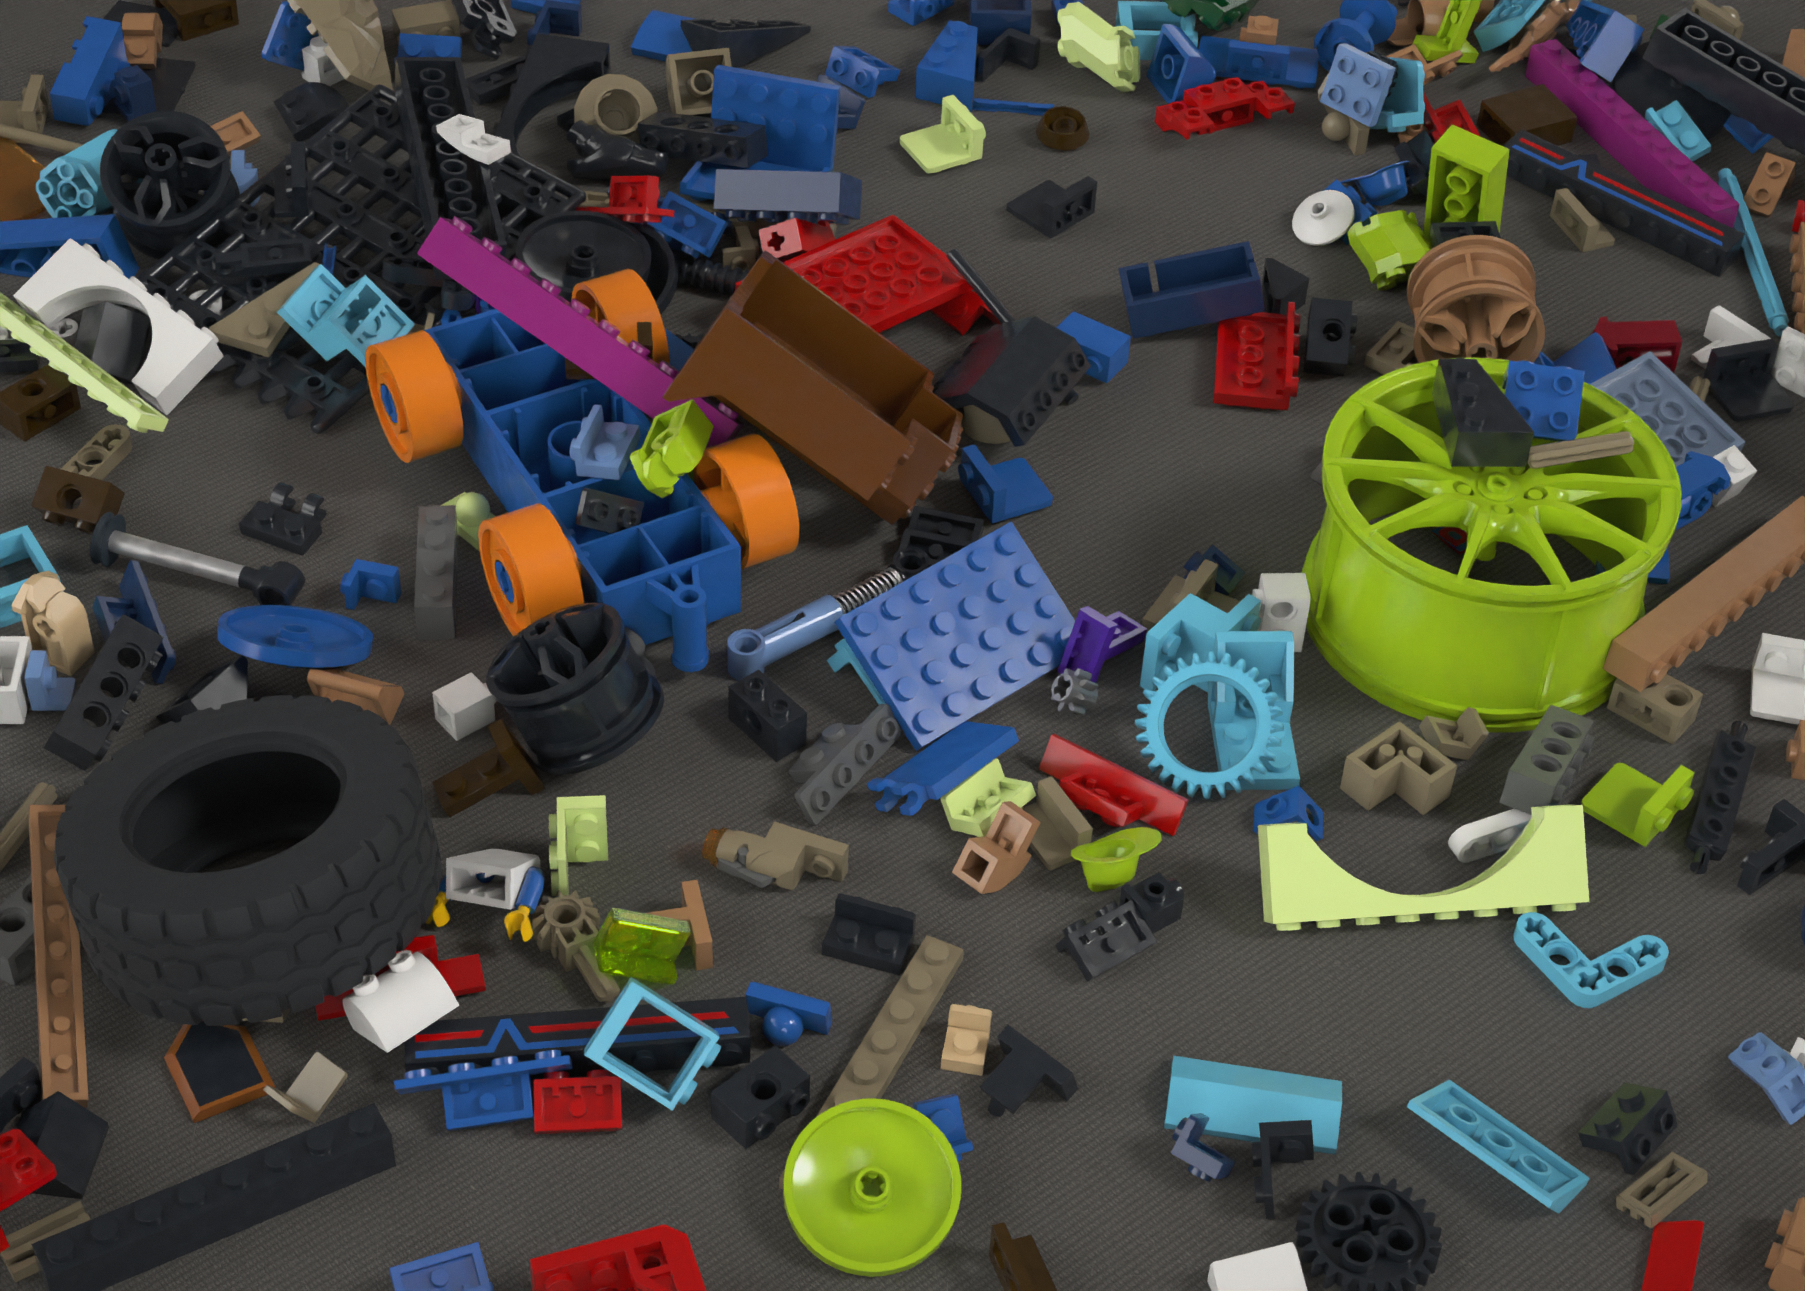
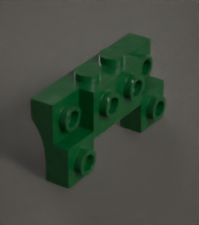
[1163,0,1259,31]

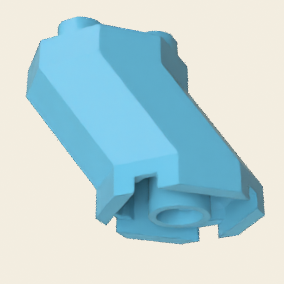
[36,129,144,218]

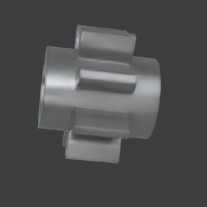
[1051,668,1098,716]

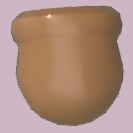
[1387,0,1451,46]

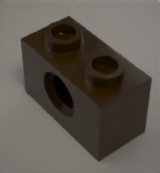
[0,364,81,442]
[31,466,125,535]

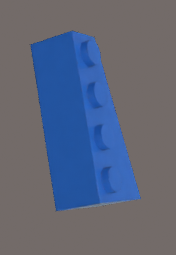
[1566,0,1645,82]
[0,214,139,279]

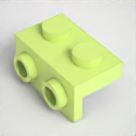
[940,758,1036,837]

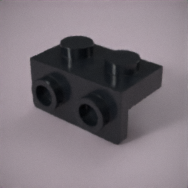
[1578,1082,1677,1175]

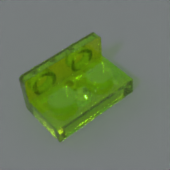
[593,907,691,985]

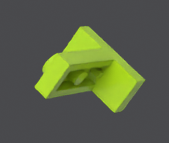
[1412,0,1482,64]

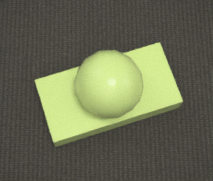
[440,492,496,551]

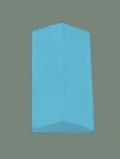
[1164,1056,1342,1155]
[1407,1080,1590,1213]

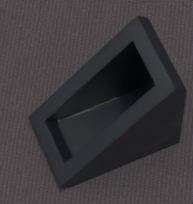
[1262,258,1309,315]

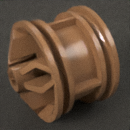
[1407,235,1545,363]

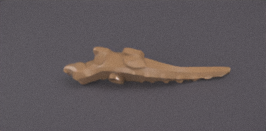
[1489,0,1581,72]

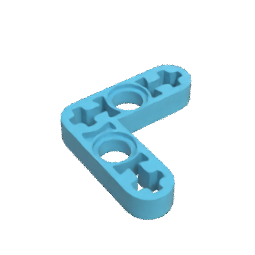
[1513,912,1669,1008]

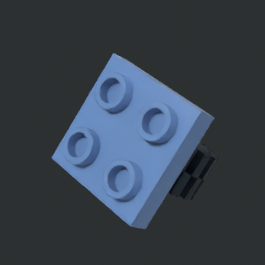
[1320,43,1399,127]

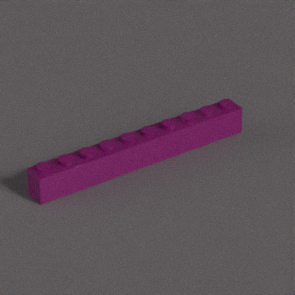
[1525,39,1740,228]
[417,216,744,448]

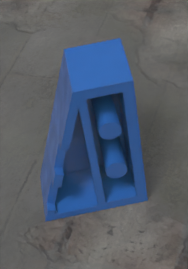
[50,16,131,126]
[915,20,978,112]

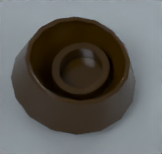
[1036,106,1090,151]

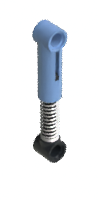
[727,547,929,681]

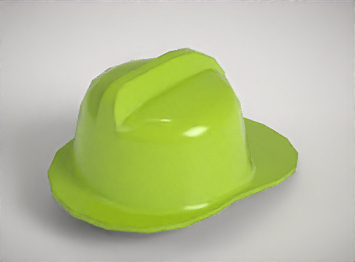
[1071,827,1162,892]

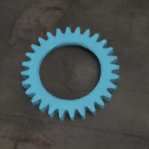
[1135,651,1284,799]

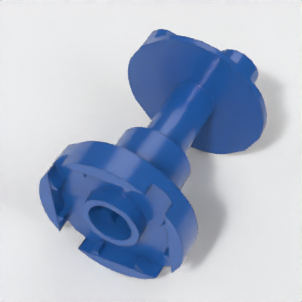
[1314,0,1398,72]

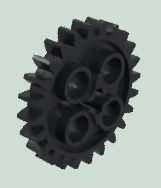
[1295,1172,1442,1291]

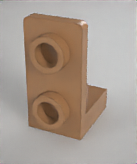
[1744,152,1796,218]

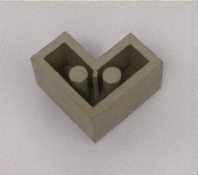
[1340,721,1457,815]

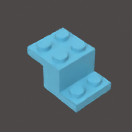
[277,264,415,367]
[1140,593,1261,692]

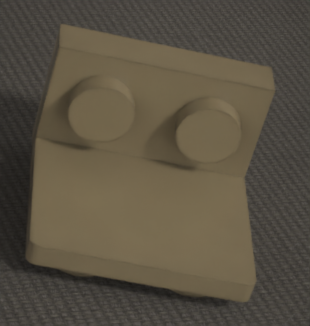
[0,75,49,144]

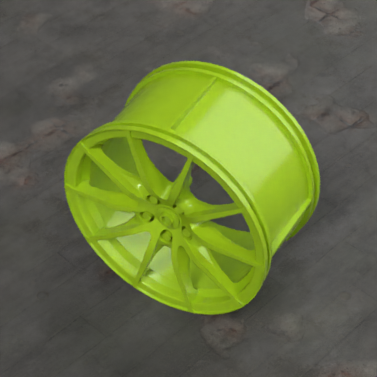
[1302,358,1682,733]

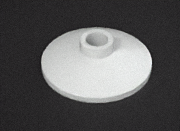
[1292,190,1355,246]

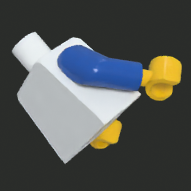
[426,849,545,942]

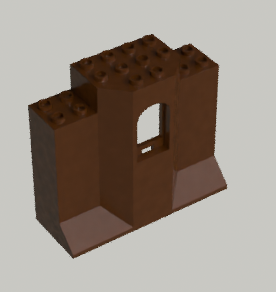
[662,250,964,525]

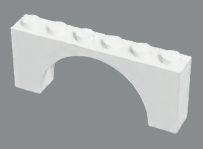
[13,238,224,415]

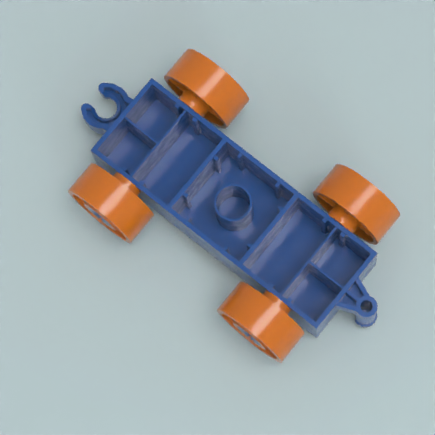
[365,269,799,672]

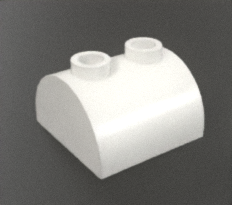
[342,950,459,1053]

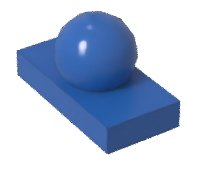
[745,982,832,1047]

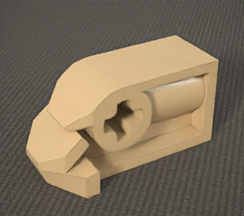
[11,571,95,676]

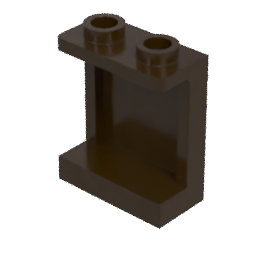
[153,0,239,41]

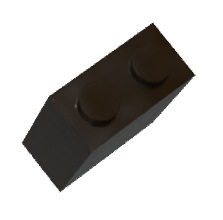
[1477,84,1577,146]

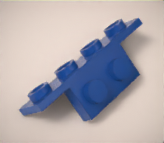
[394,1050,573,1131]

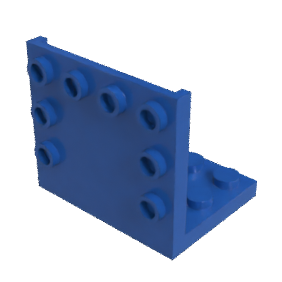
[680,65,841,201]

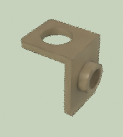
[263,1052,348,1123]

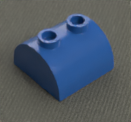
[1146,24,1215,104]

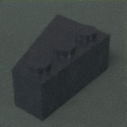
[1432,358,1534,467]

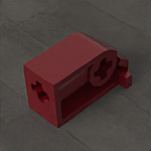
[1590,316,1683,373]

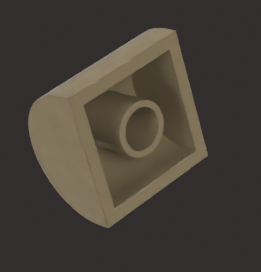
[665,48,732,116]

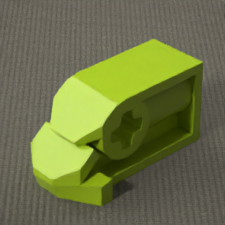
[630,399,714,498]

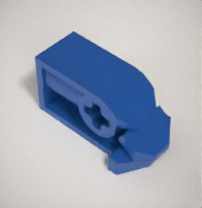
[1675,451,1731,531]

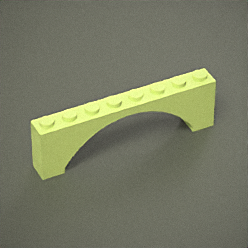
[1258,804,1589,931]

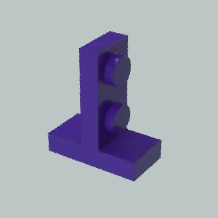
[1057,606,1148,683]

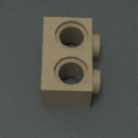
[1607,674,1703,745]

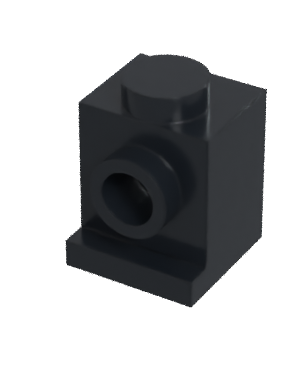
[1119,872,1184,934]

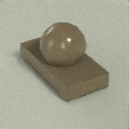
[1691,0,1744,40]
[1321,109,1369,155]

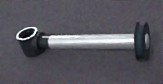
[90,512,305,606]

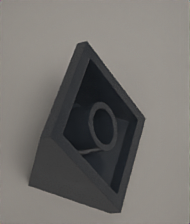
[74,301,151,384]
[16,1091,109,1199]

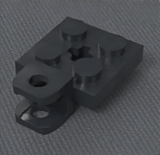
[452,0,517,59]

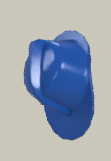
[1340,160,1410,206]

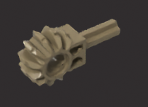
[531,890,620,1003]

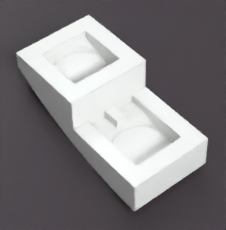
[436,114,511,165]

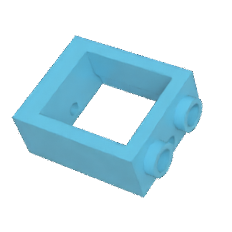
[1115,1,1198,60]
[0,525,61,628]
[584,977,721,1111]

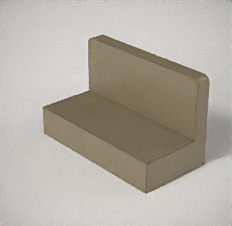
[1550,188,1615,252]
[1023,776,1093,870]

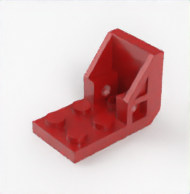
[530,1224,707,1291]

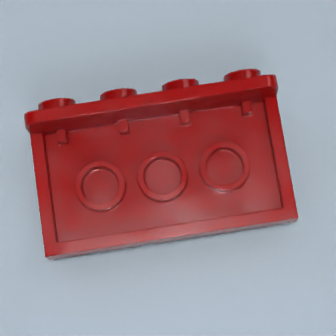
[1213,302,1301,411]

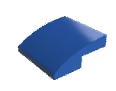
[631,10,694,62]

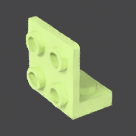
[549,795,608,896]

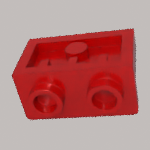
[534,1070,622,1134]

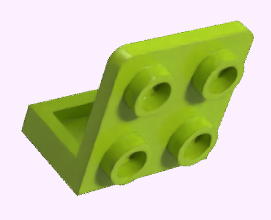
[1581,763,1695,847]

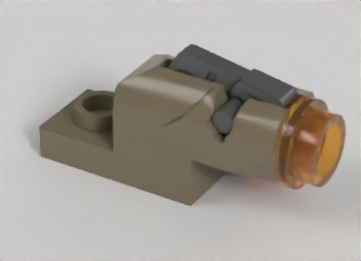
[702,822,849,890]

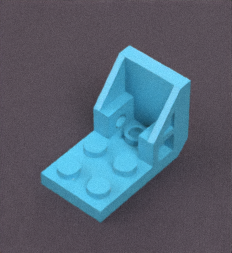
[1208,631,1300,790]

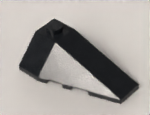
[680,19,811,67]

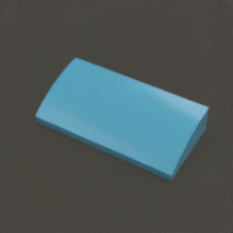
[1474,0,1545,52]

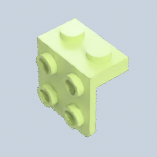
[900,95,986,173]

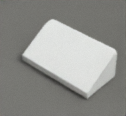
[1207,1242,1308,1291]

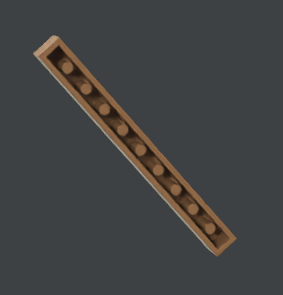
[1603,496,1805,692]

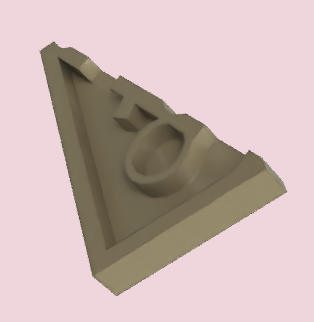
[209,262,320,358]

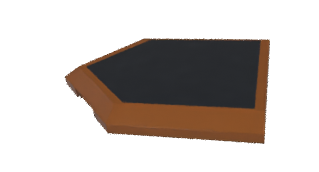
[164,1020,276,1123]

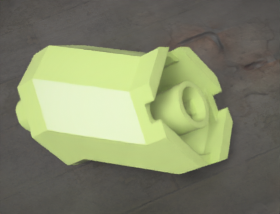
[1058,2,1140,92]

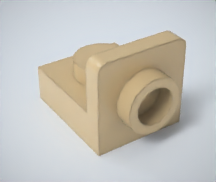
[941,1004,992,1076]

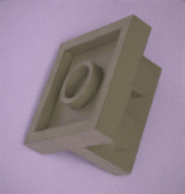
[1142,559,1240,631]

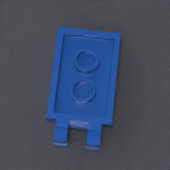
[867,721,1019,816]

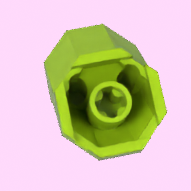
[1347,210,1434,291]

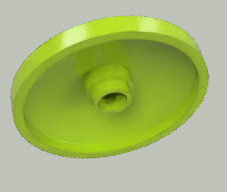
[783,1098,962,1277]

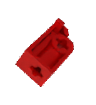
[759,218,835,262]

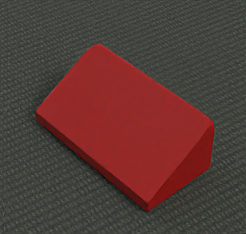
[1641,1220,1704,1291]

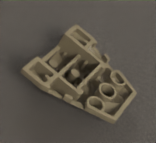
[287,0,393,90]

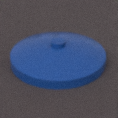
[217,605,373,668]

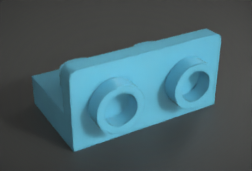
[1645,100,1712,162]

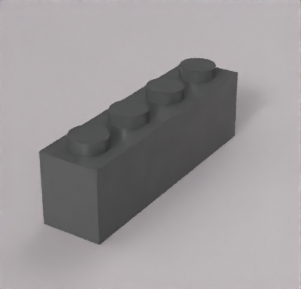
[414,505,458,640]

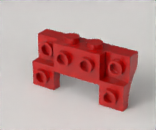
[1155,77,1295,140]

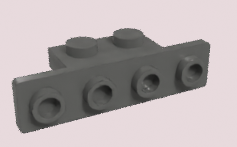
[788,704,902,825]

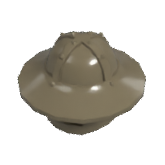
[574,74,658,144]

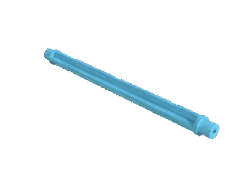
[1718,168,1789,336]

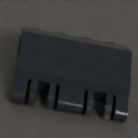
[932,316,1091,447]

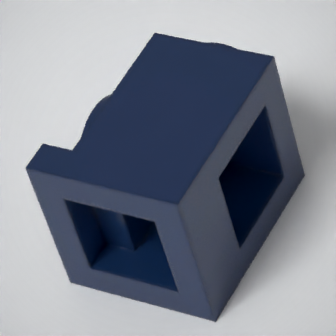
[113,65,157,121]

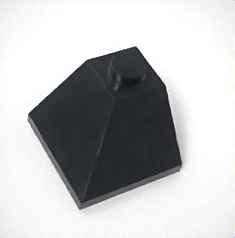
[156,655,248,724]

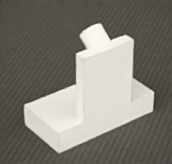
[1691,305,1771,369]

